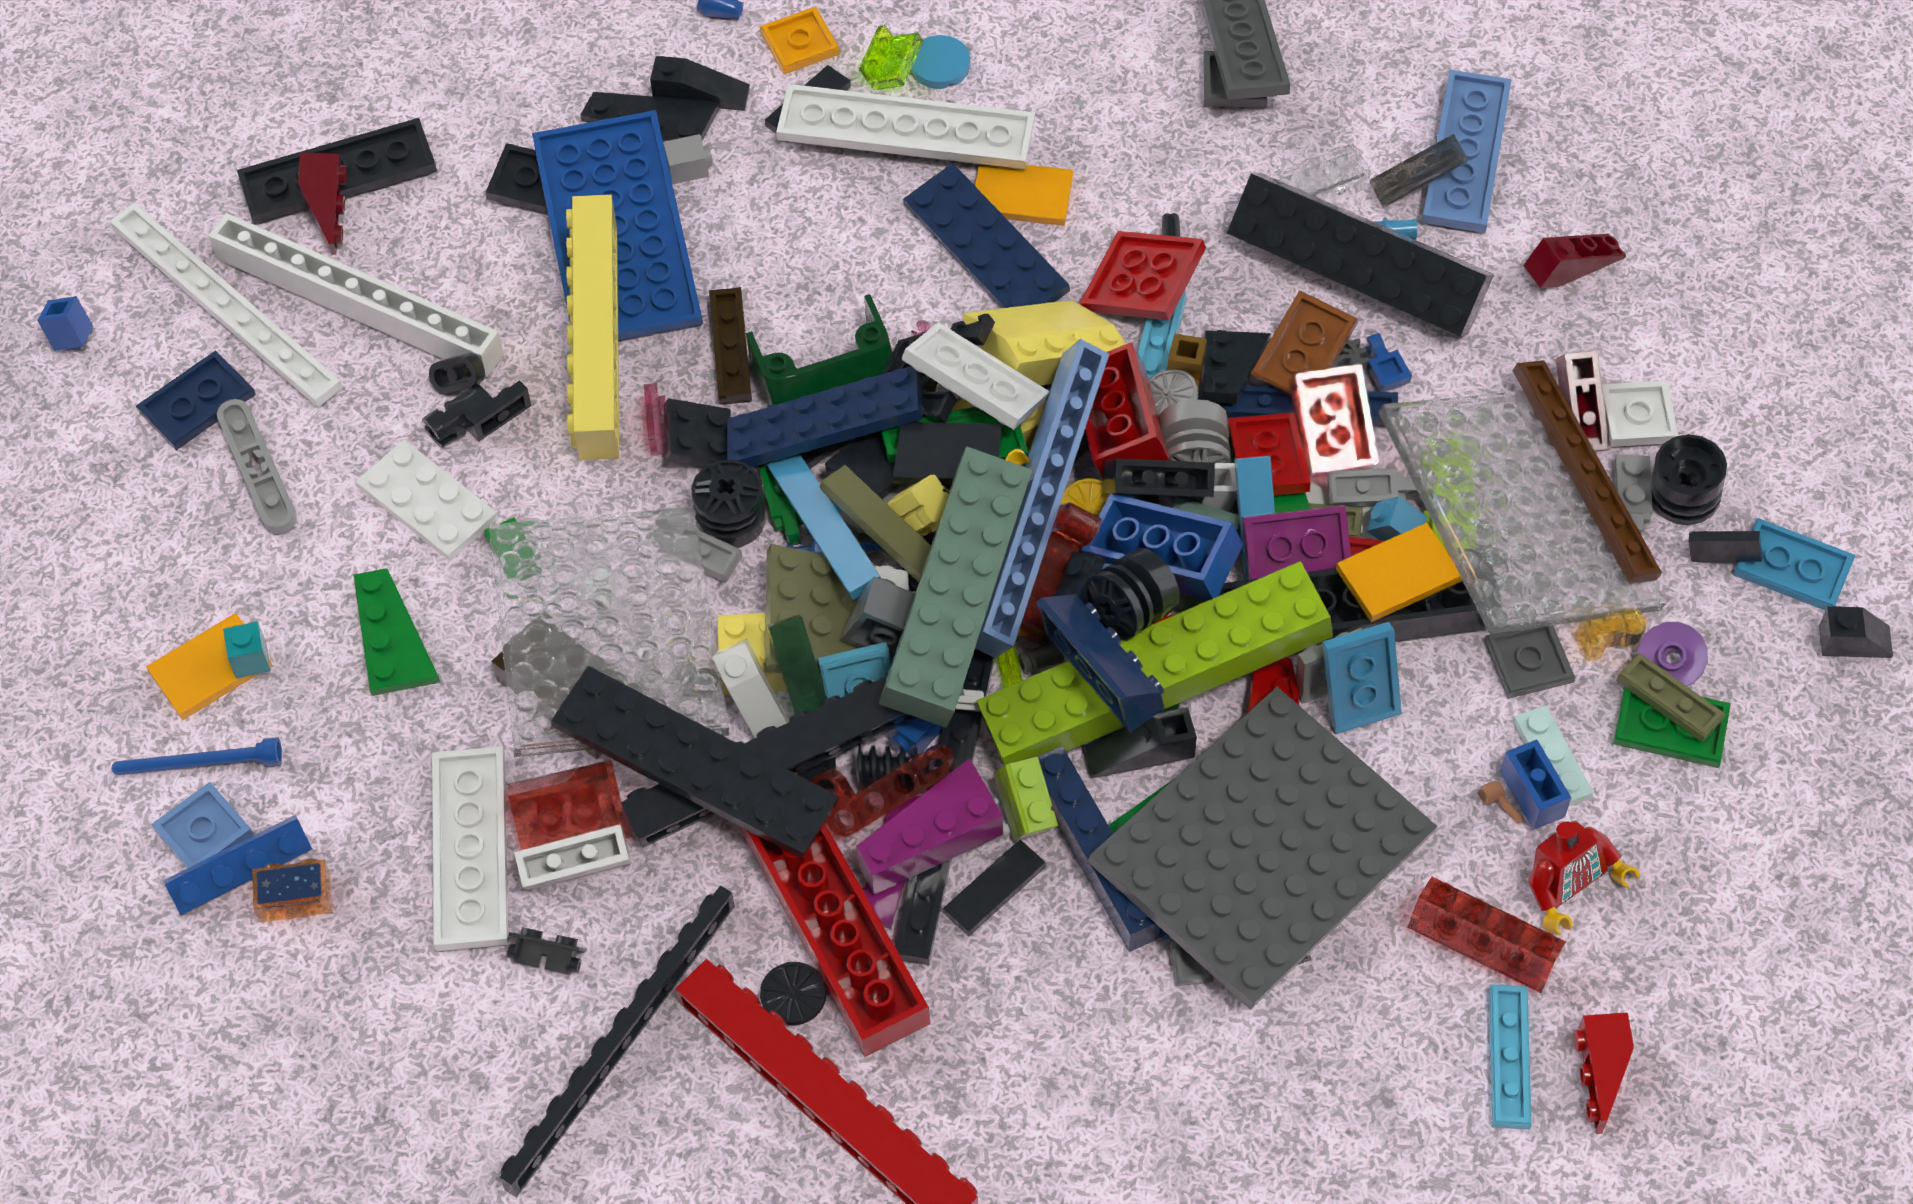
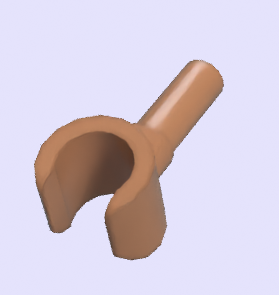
[1478,781,1524,824]

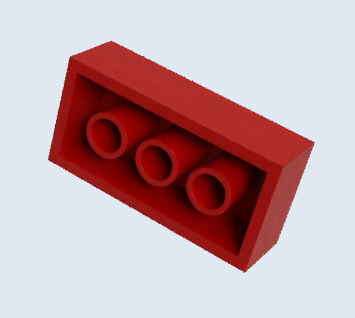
[1085,342,1170,478]

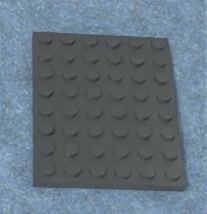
[1088,687,1437,1010]

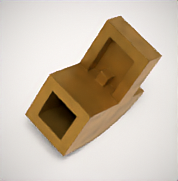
[1167,333,1207,389]

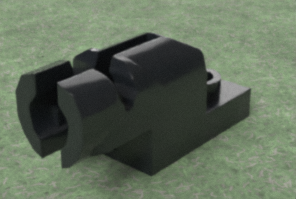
[422,380,532,447]

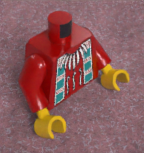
[1528,821,1640,936]

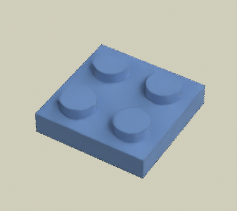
[151,782,254,868]

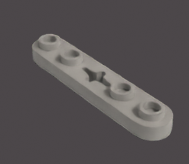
[217,399,297,534]

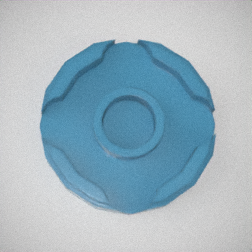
[909,35,971,89]

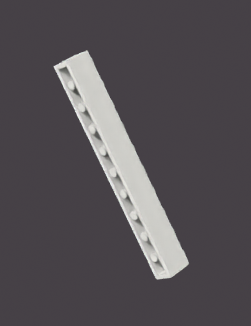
[208,213,504,378]

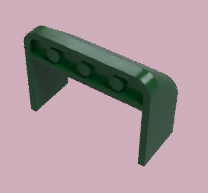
[746,294,893,406]

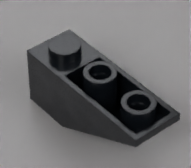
[1083,707,1197,778]

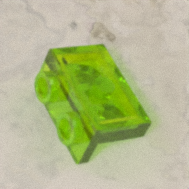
[859,25,924,90]

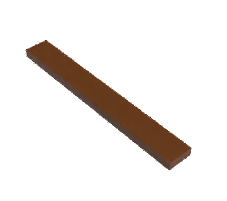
[1512,360,1662,584]

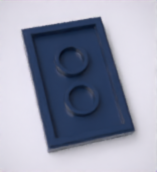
[136,350,256,451]

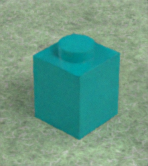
[223,621,271,679]

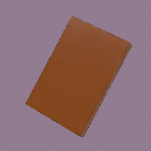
[1251,290,1358,406]

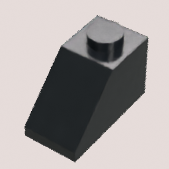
[1819,606,1893,658]

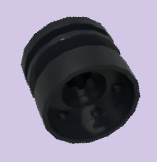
[1651,434,1727,525]
[691,459,766,548]
[1084,548,1179,641]

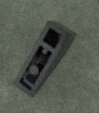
[650,56,750,111]

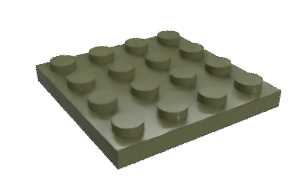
[765,544,900,681]

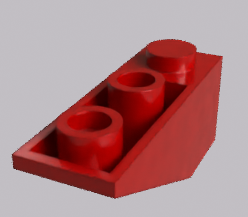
[1573,1012,1634,1134]

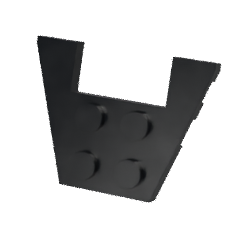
[881,314,995,423]

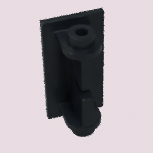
[507,927,587,975]

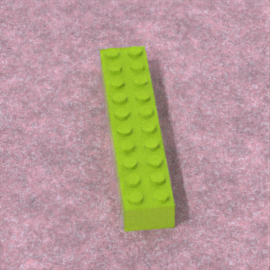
[976,561,1333,765]

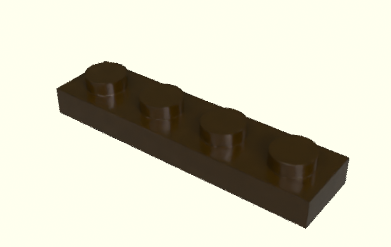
[709,287,752,404]

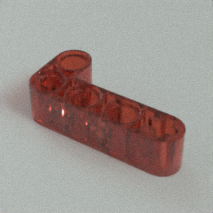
[1018,502,1101,643]
[811,744,955,837]

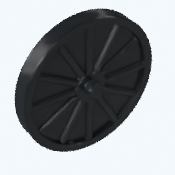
[760,962,826,1026]

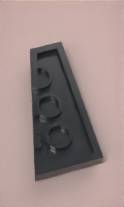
[580,92,720,142]

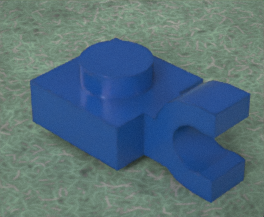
[1364,333,1412,392]

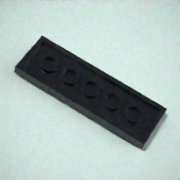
[237,118,437,224]

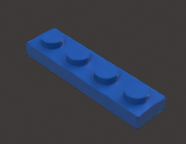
[163,815,312,915]

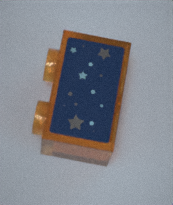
[252,858,333,923]

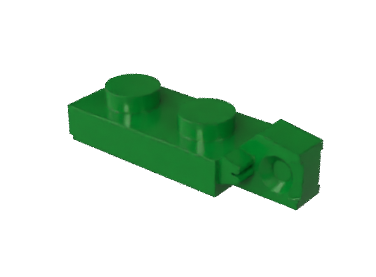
[758,464,804,545]

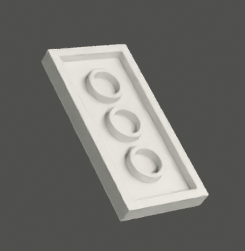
[902,322,1050,430]
[355,440,498,561]

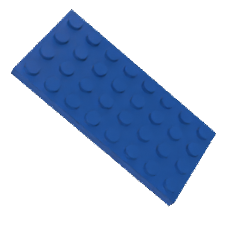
[532,110,703,341]

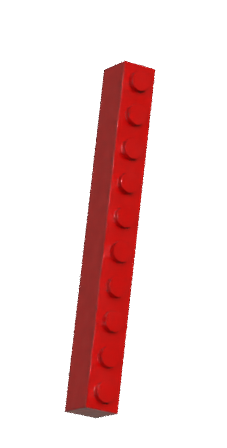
[675,959,978,1204]

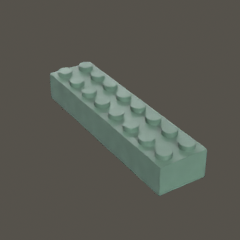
[879,446,1032,727]

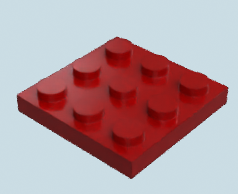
[1080,231,1206,321]

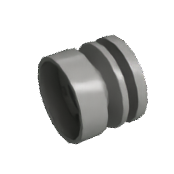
[1159,399,1231,463]

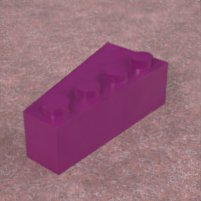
[856,758,1003,894]

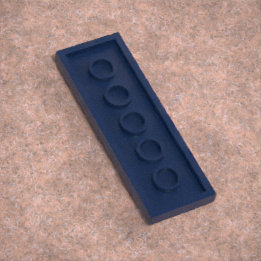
[903,163,1070,308]
[727,366,923,467]

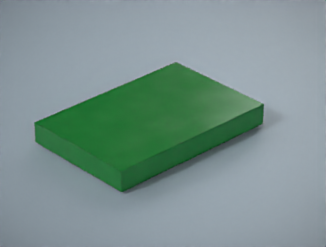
[1613,687,1731,768]

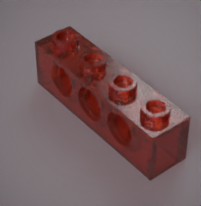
[1407,876,1566,993]

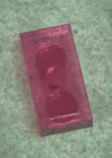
[644,383,666,456]

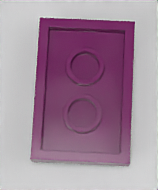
[1242,505,1351,580]

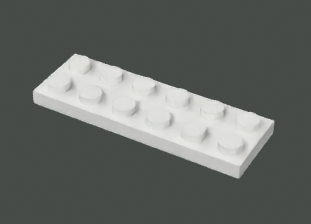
[432,746,509,952]

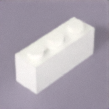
[514,824,632,891]

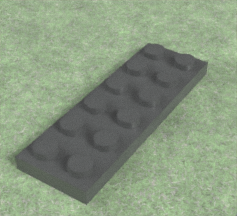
[1199,0,1291,100]

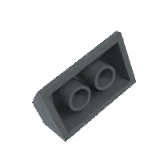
[841,577,916,661]

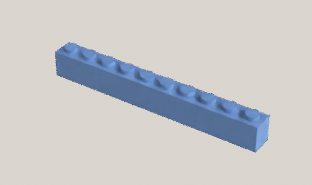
[975,339,1109,658]

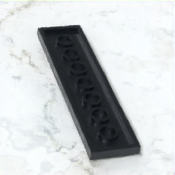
[551,665,839,859]

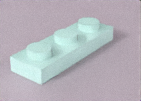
[1513,706,1593,806]

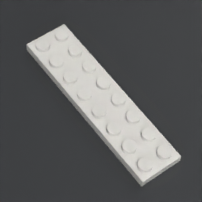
[776,84,1035,169]

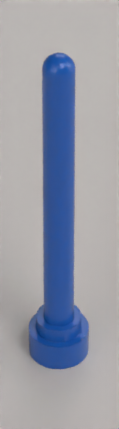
[111,737,282,775]

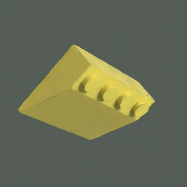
[962,300,1126,385]

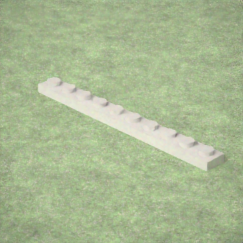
[110,203,343,407]

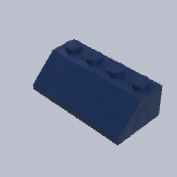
[1036,594,1165,733]

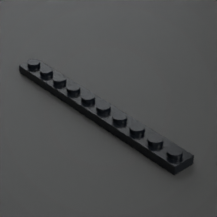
[895,648,995,965]
[499,885,735,1198]

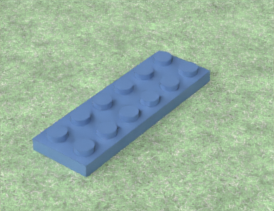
[1422,70,1512,233]

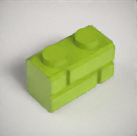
[994,757,1058,841]

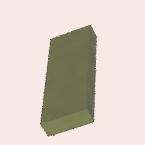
[1616,653,1725,743]

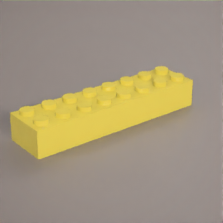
[566,195,620,460]

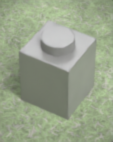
[663,134,713,184]

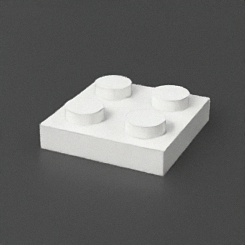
[1602,381,1679,447]

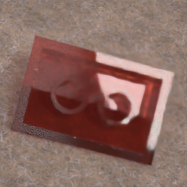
[507,760,630,850]

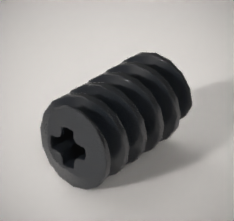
[857,745,931,793]

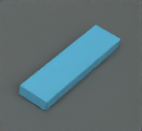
[1489,984,1532,1130]

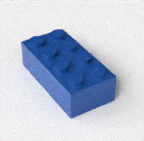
[1082,493,1243,601]

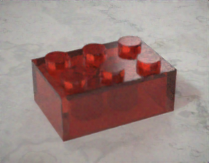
[1289,364,1379,478]

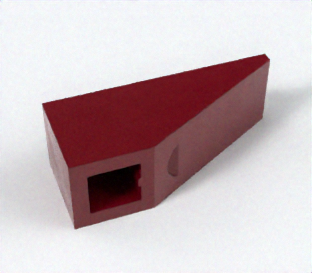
[298,152,347,255]
[1523,233,1626,289]

